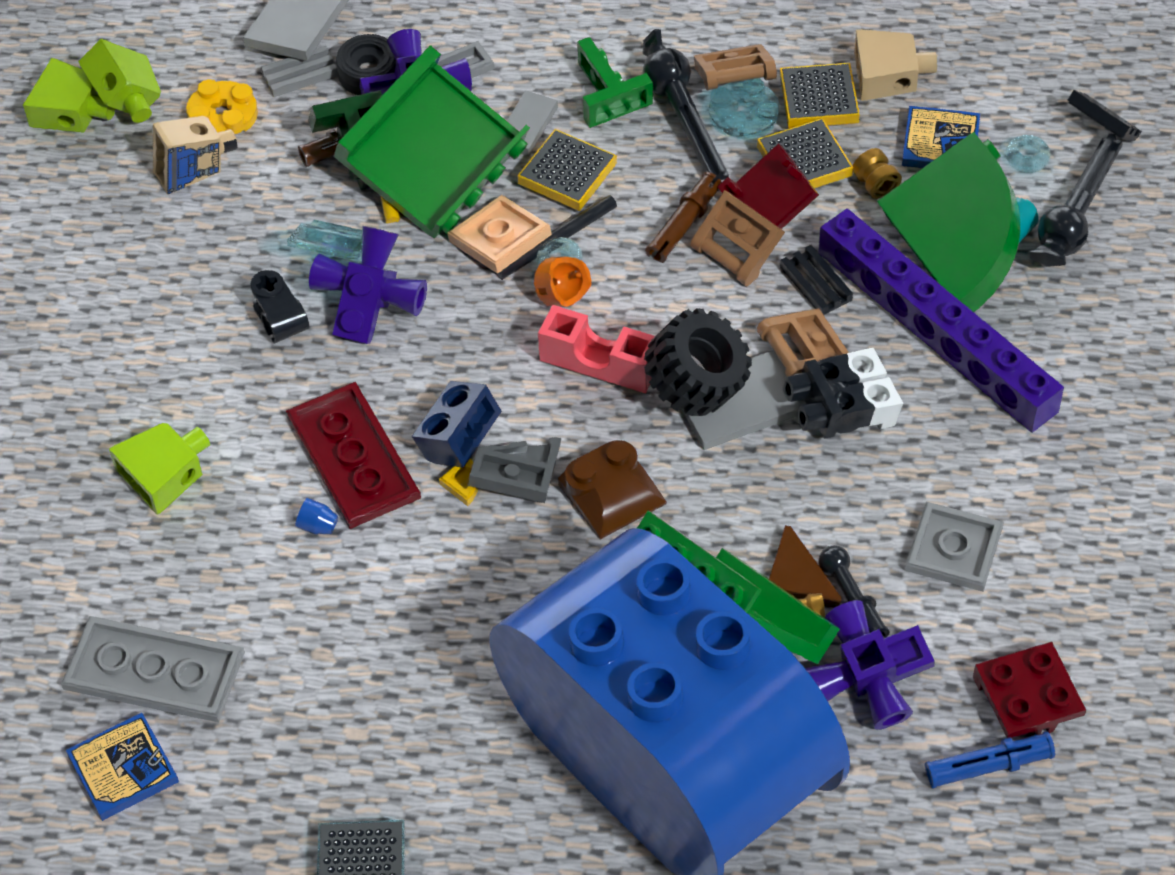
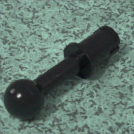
[818,545,890,638]

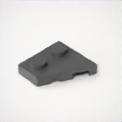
[468,437,561,503]

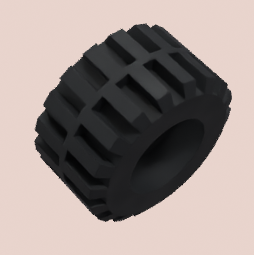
[644,308,752,416]

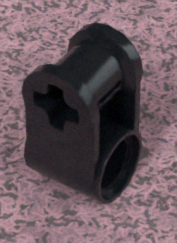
[250,270,310,344]

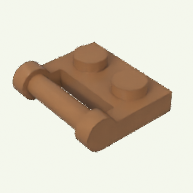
[694,44,777,91]
[691,190,785,287]
[757,308,849,377]

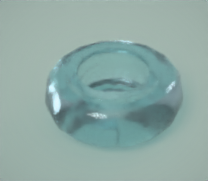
[1006,135,1051,173]
[537,237,583,265]

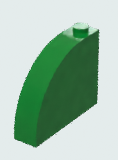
[877,132,1020,312]

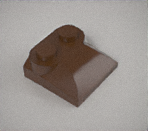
[558,440,667,540]

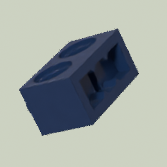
[412,381,502,468]

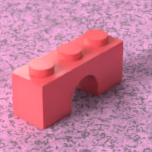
[538,305,655,394]

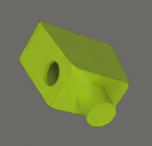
[78,39,161,123]
[23,58,115,133]
[109,423,210,515]

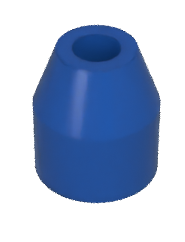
[295,498,338,534]

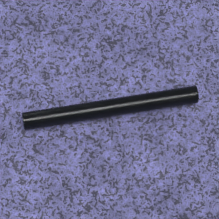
[494,195,617,280]

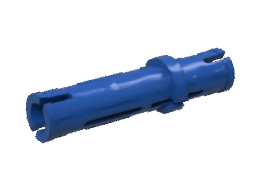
[925,731,1056,789]

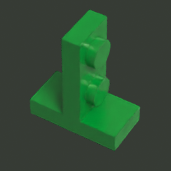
[577,37,653,128]

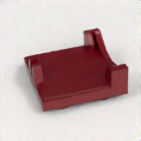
[717,143,819,229]
[973,642,1086,738]

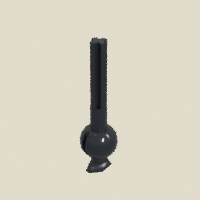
[642,29,729,184]
[1029,133,1123,267]

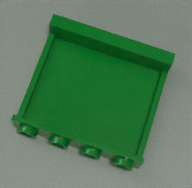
[334,45,530,239]
[637,511,840,664]

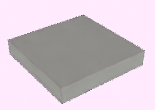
[905,501,1004,592]

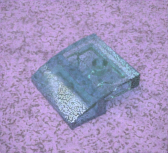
[287,219,362,263]

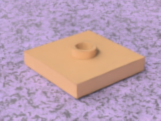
[448,195,552,274]

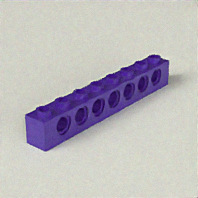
[818,208,1064,433]

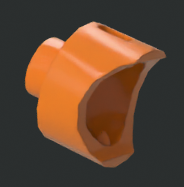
[534,256,591,307]

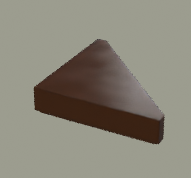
[769,525,842,608]

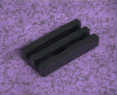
[1067,90,1142,142]
[780,245,853,315]

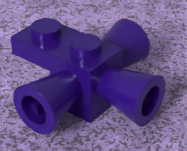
[359,29,472,95]
[309,226,427,344]
[805,600,935,730]

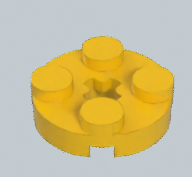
[186,79,258,134]

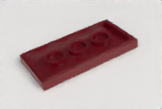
[286,381,421,529]

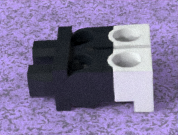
[783,348,903,439]

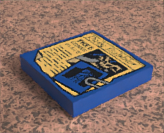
[902,106,980,168]
[66,713,179,821]

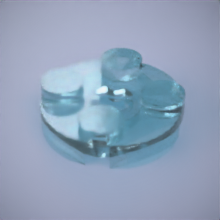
[709,78,780,140]

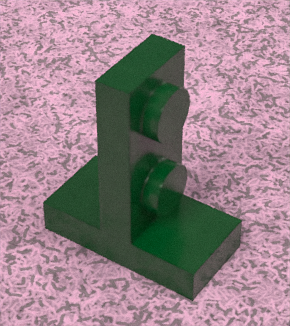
[308,90,382,191]

